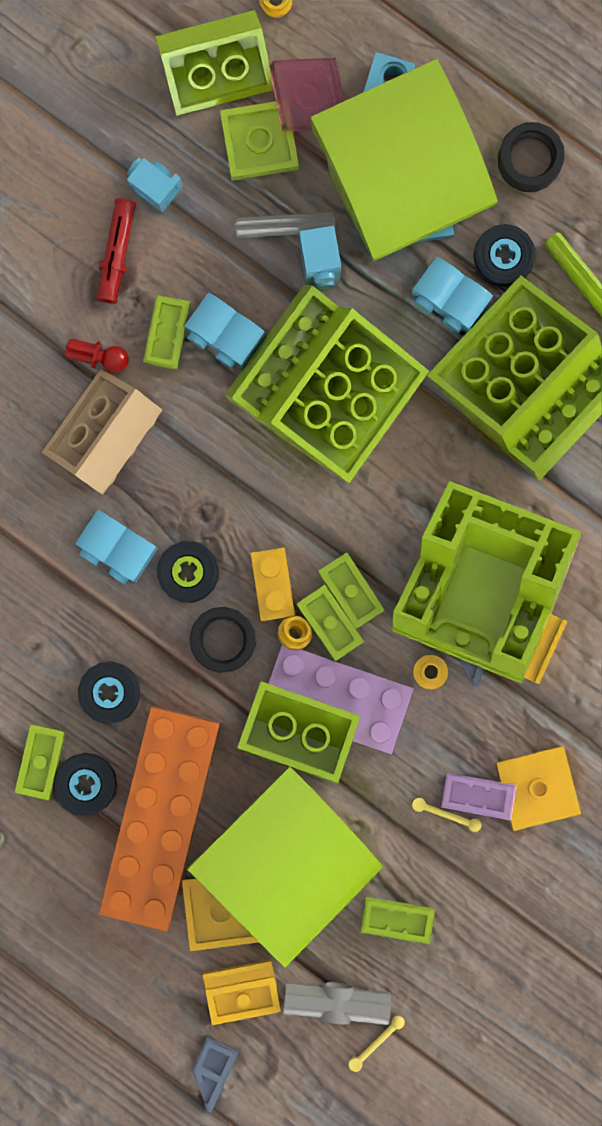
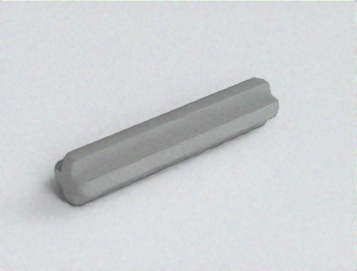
[234,212,336,238]

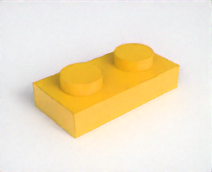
[251,548,295,621]

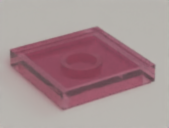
[269,57,344,131]

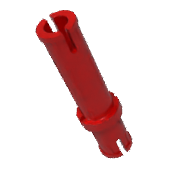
[95,198,137,304]

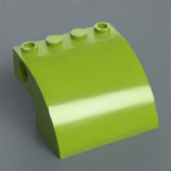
[392,481,581,684]

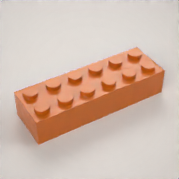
[99,706,221,932]

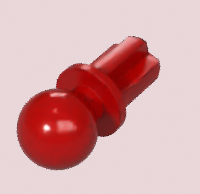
[65,338,129,373]

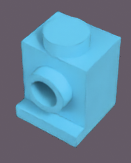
[127,158,183,213]

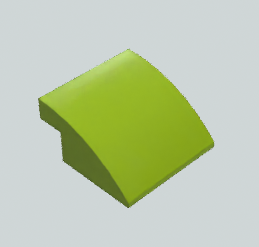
[310,59,498,262]
[427,276,602,481]
[224,285,429,483]
[187,767,383,968]

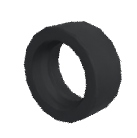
[498,122,565,192]
[189,607,256,673]

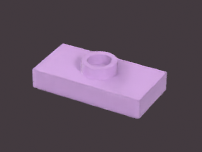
[441,773,517,820]

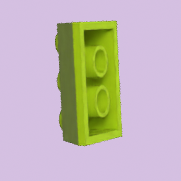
[155,10,275,116]
[237,681,361,785]

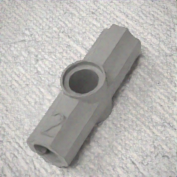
[283,981,391,1025]

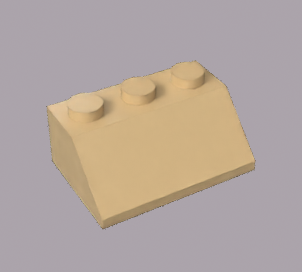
[41,369,162,495]

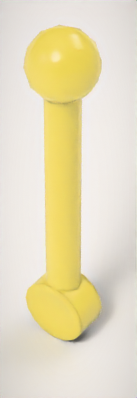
[412,798,482,832]
[349,1016,405,1072]

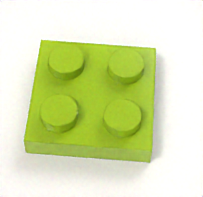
[220,99,299,181]

